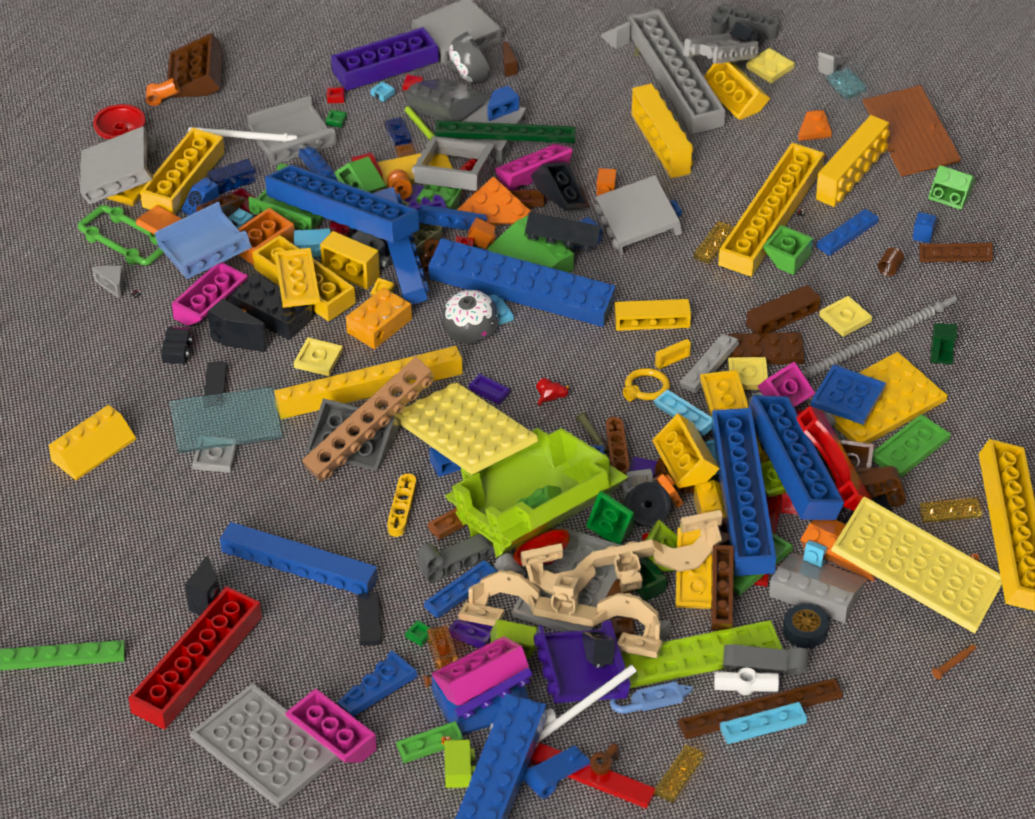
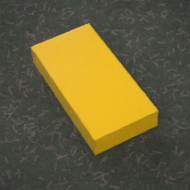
[655,339,691,370]

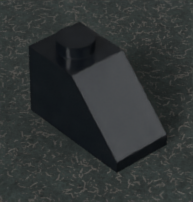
[582,631,615,668]

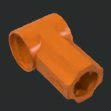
[146,79,180,106]

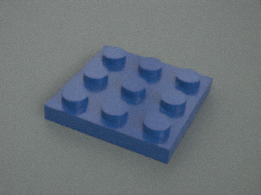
[810,364,886,425]

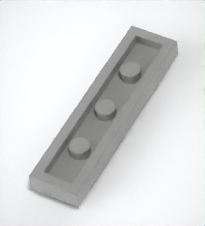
[679,334,739,393]

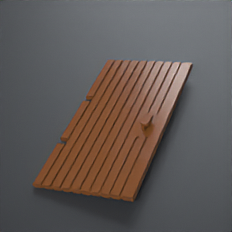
[862,85,961,177]

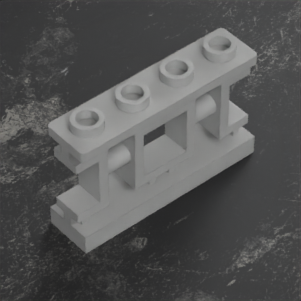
[683,33,758,64]

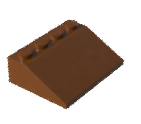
[167,33,223,98]

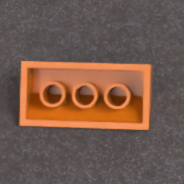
[800,520,876,582]

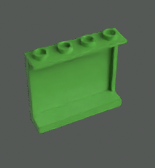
[249,163,325,230]

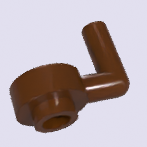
[419,238,439,271]
[590,743,620,775]

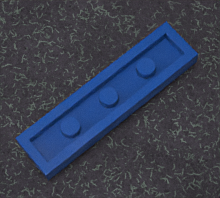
[298,147,337,181]
[418,205,487,230]
[816,209,879,256]
[424,560,498,619]

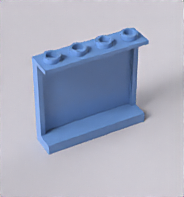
[154,202,251,279]

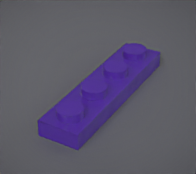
[455,668,533,720]

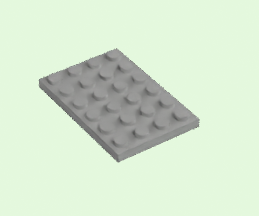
[512,526,623,632]
[190,683,339,808]

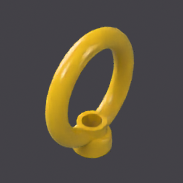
[623,368,670,402]

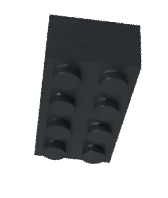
[230,274,313,340]

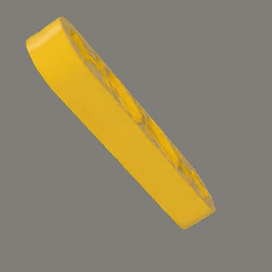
[387,474,416,537]

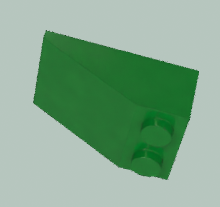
[586,491,635,545]

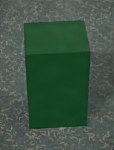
[930,323,957,364]
[635,557,666,602]

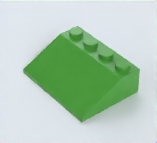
[487,216,574,272]

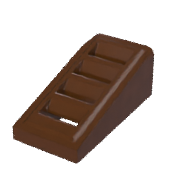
[503,41,518,77]

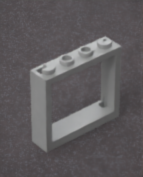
[412,136,494,191]

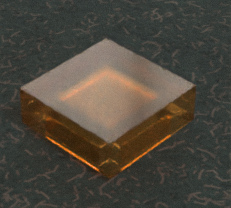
[395,144,415,158]

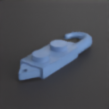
[610,681,692,714]

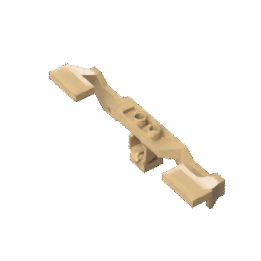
[521,510,722,594]
[459,570,663,658]

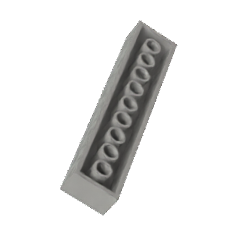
[628,9,725,134]

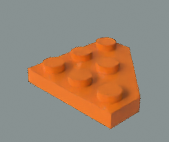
[457,177,531,226]

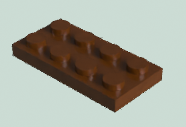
[726,332,804,365]

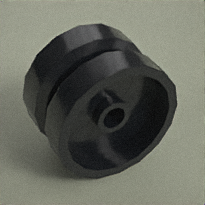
[624,482,671,527]

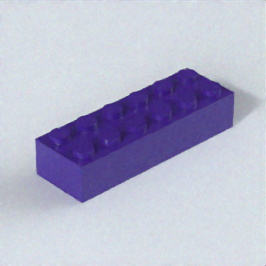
[331,27,438,91]

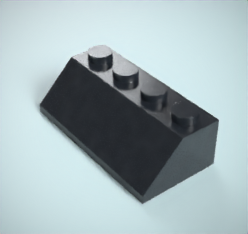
[524,212,601,252]

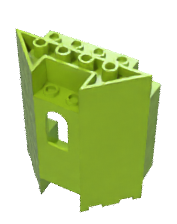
[445,428,628,558]

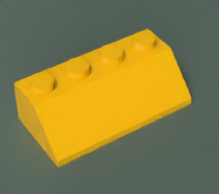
[703,62,770,120]
[49,405,136,480]
[652,413,720,488]

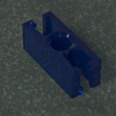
[207,159,256,194]

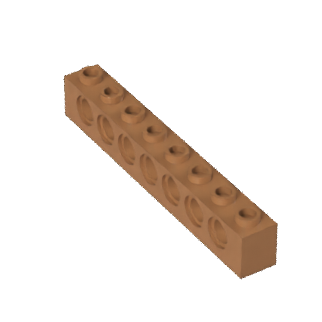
[302,357,434,482]

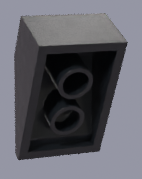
[531,162,591,211]
[208,299,267,352]

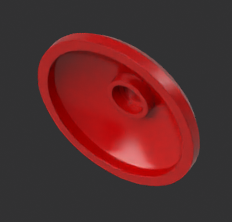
[93,104,146,140]
[513,529,571,567]

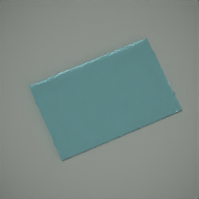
[169,387,282,453]

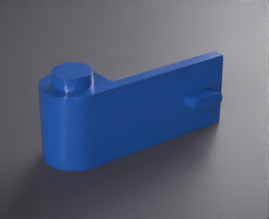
[524,745,590,799]

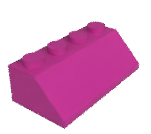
[495,144,572,190]
[172,263,248,326]
[432,636,529,706]
[285,689,376,763]

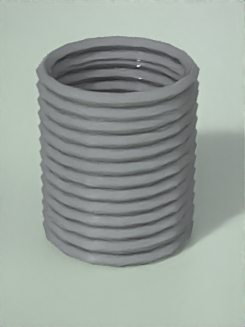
[495,553,525,577]

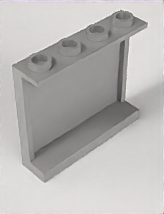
[412,0,501,65]
[247,96,336,165]
[453,99,526,164]
[80,126,152,204]
[594,175,682,256]

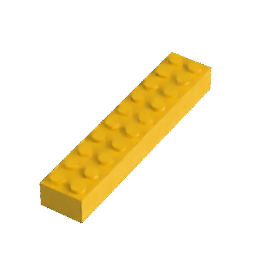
[719,143,824,277]
[979,439,1035,611]

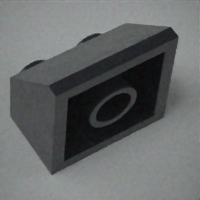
[185,557,219,615]

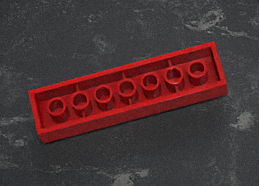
[128,586,262,730]

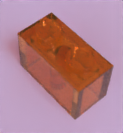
[427,625,457,671]

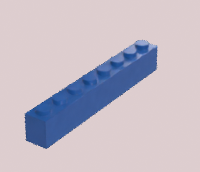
[373,187,429,305]
[220,522,378,594]

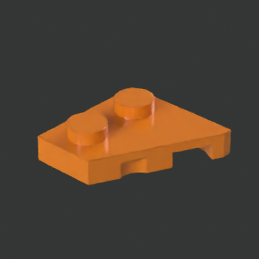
[798,110,832,141]
[654,474,684,508]

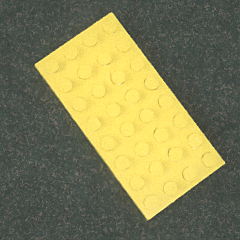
[393,383,538,475]
[831,497,1002,633]

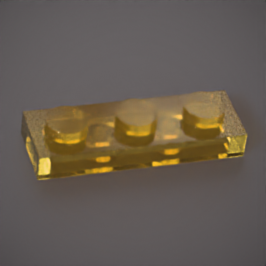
[693,221,734,264]
[919,498,982,523]
[654,745,705,803]

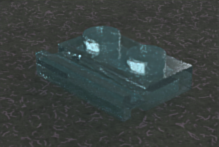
[826,68,867,100]

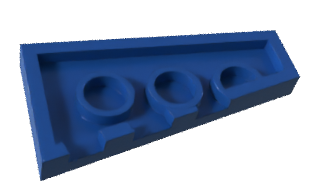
[337,650,418,717]

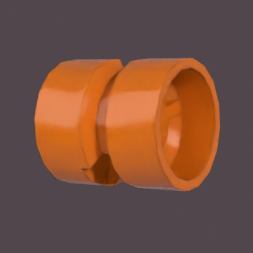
[387,169,412,200]

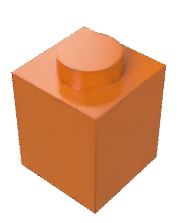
[597,168,616,196]
[467,217,496,249]

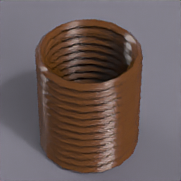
[877,247,904,276]

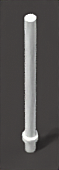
[188,127,299,143]
[536,665,636,747]

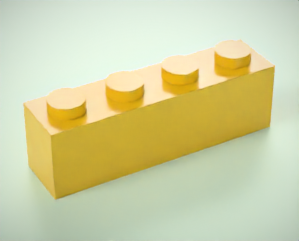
[614,299,691,331]

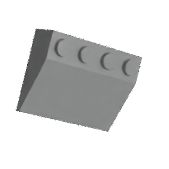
[769,552,867,623]

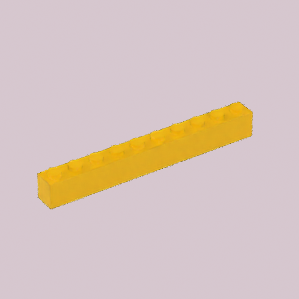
[274,346,462,419]

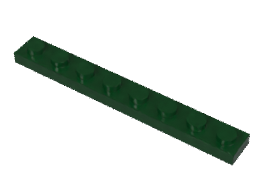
[435,120,576,143]

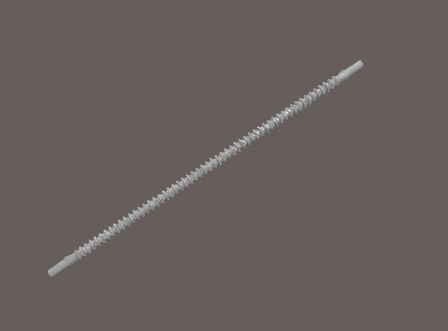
[747,296,958,406]

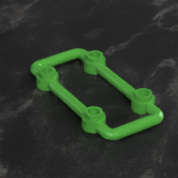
[77,205,164,266]

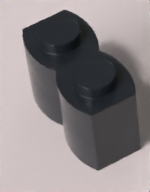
[730,21,765,47]
[161,327,194,364]

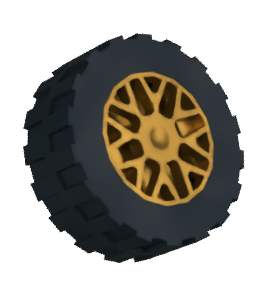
[783,603,829,649]

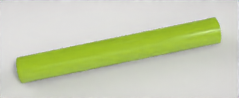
[404,106,435,140]

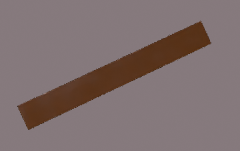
[678,678,843,740]

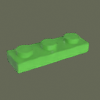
[396,721,463,764]

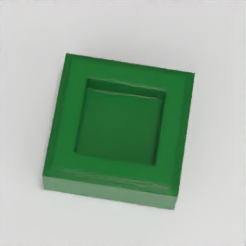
[325,110,347,128]
[405,620,434,647]

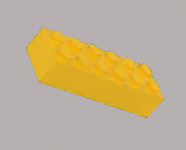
[631,83,694,179]
[816,115,890,207]
[140,127,225,215]
[253,235,355,322]

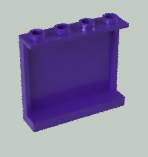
[534,621,631,703]

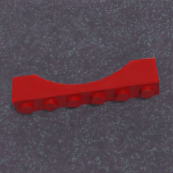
[796,406,872,511]

